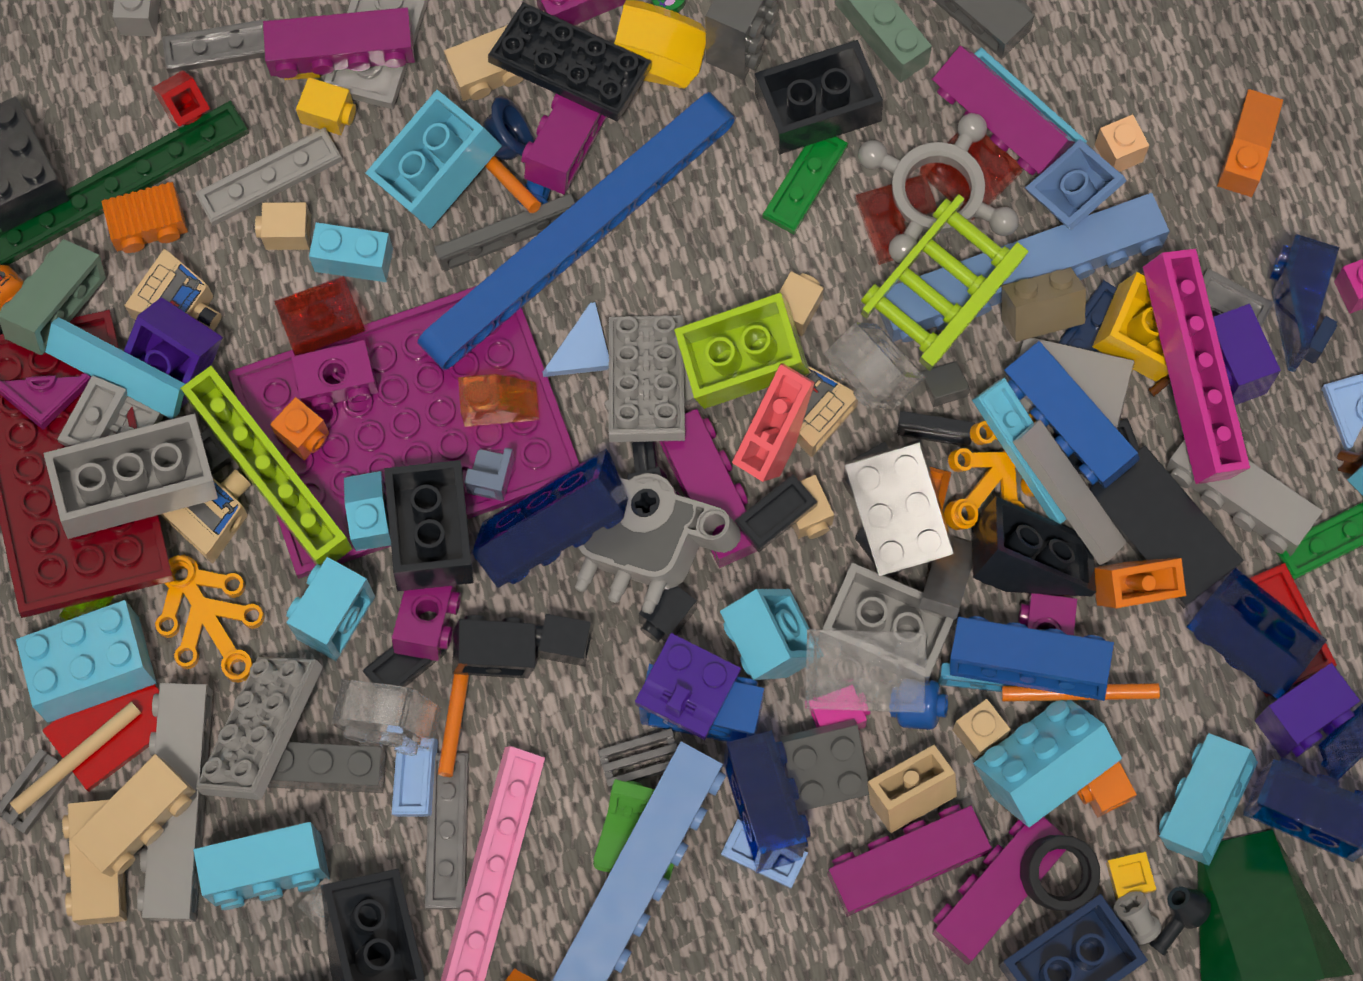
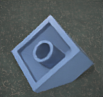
[1025,139,1127,230]

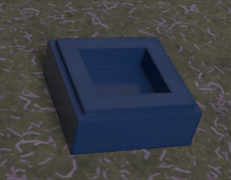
[1301,316,1338,364]

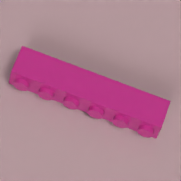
[1143,249,1250,484]

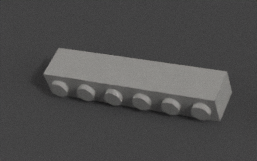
[137,683,213,922]

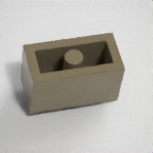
[1002,267,1086,342]

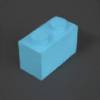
[309,222,393,282]

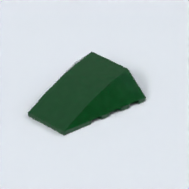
[1197,829,1354,981]

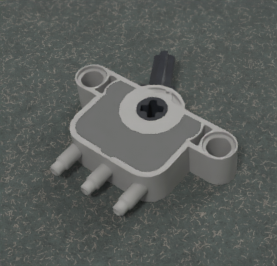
[563,441,741,614]

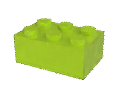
[674,293,810,409]

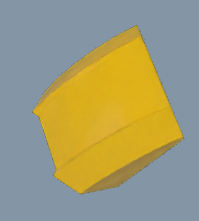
[614,0,706,89]

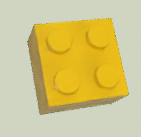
[1092,272,1169,382]

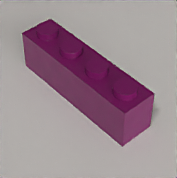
[263,7,415,78]
[932,45,1075,176]
[521,94,607,195]
[659,409,757,568]
[827,804,992,917]
[933,817,1066,965]

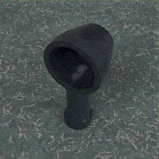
[1149,886,1211,956]

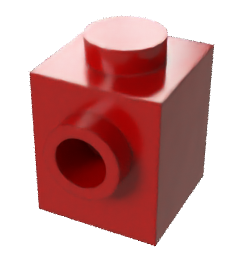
[152,70,210,127]

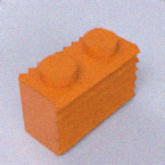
[101,182,188,253]

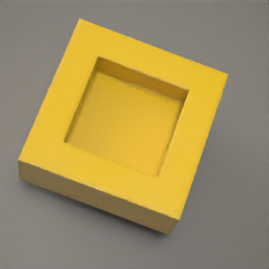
[1106,852,1156,901]

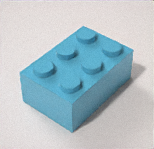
[365,90,502,229]
[16,600,157,723]
[973,700,1122,827]
[193,822,330,910]

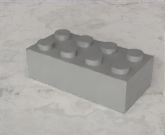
[43,413,218,539]

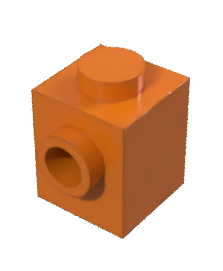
[270,397,329,461]
[1077,761,1137,818]

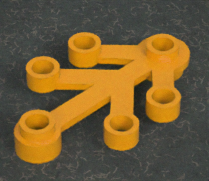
[944,414,1036,530]
[155,555,265,683]

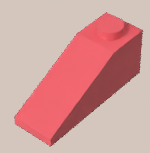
[732,364,815,482]

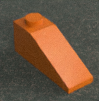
[1217,89,1283,197]

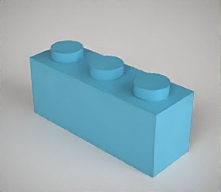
[1159,733,1258,866]

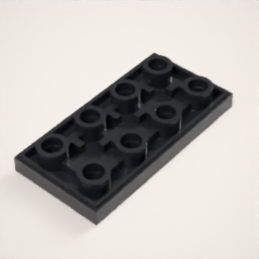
[488,2,652,122]
[1089,446,1244,609]

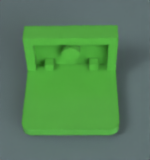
[593,779,674,880]

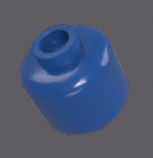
[890,679,948,730]

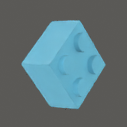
[286,557,375,661]
[720,589,823,680]

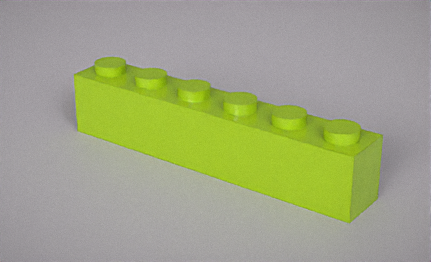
[181,366,352,565]

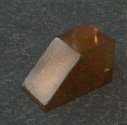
[458,374,539,427]

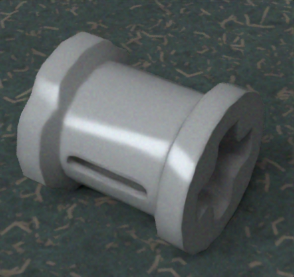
[1113,891,1162,945]

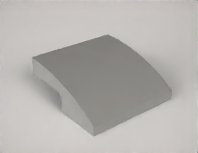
[57,375,164,447]

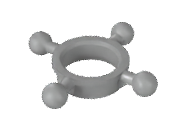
[858,113,1019,263]

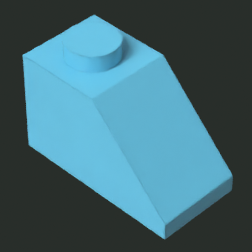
[344,471,391,551]

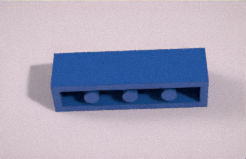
[1004,341,1140,489]
[950,616,1114,701]

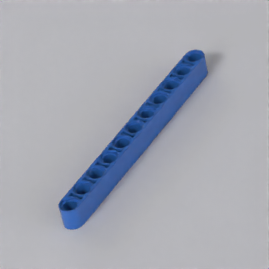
[417,92,736,370]

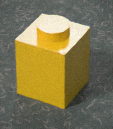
[296,77,356,135]

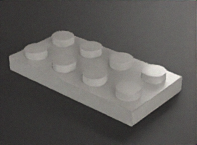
[324,0,428,109]

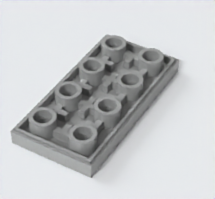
[609,315,685,442]
[195,656,323,800]

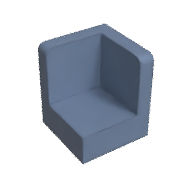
[464,448,515,501]

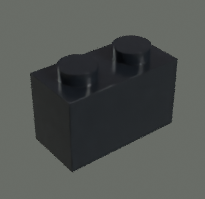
[452,615,535,679]

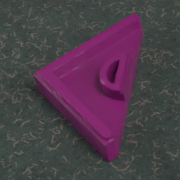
[0,373,91,430]

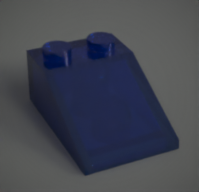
[1269,234,1340,372]

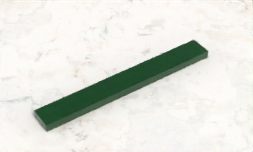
[0,100,249,266]

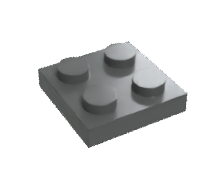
[779,719,869,812]

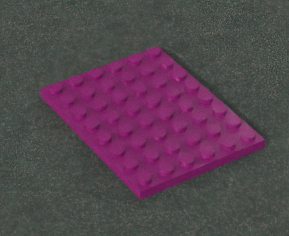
[228,286,580,579]

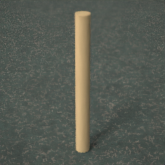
[10,701,141,815]

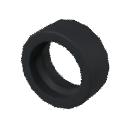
[1020,835,1100,911]

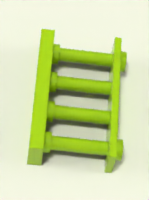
[861,194,1029,371]

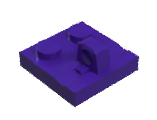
[635,633,741,740]

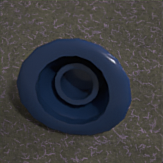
[483,95,536,161]

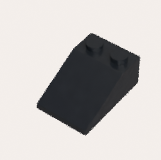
[972,496,1096,597]
[321,868,425,981]

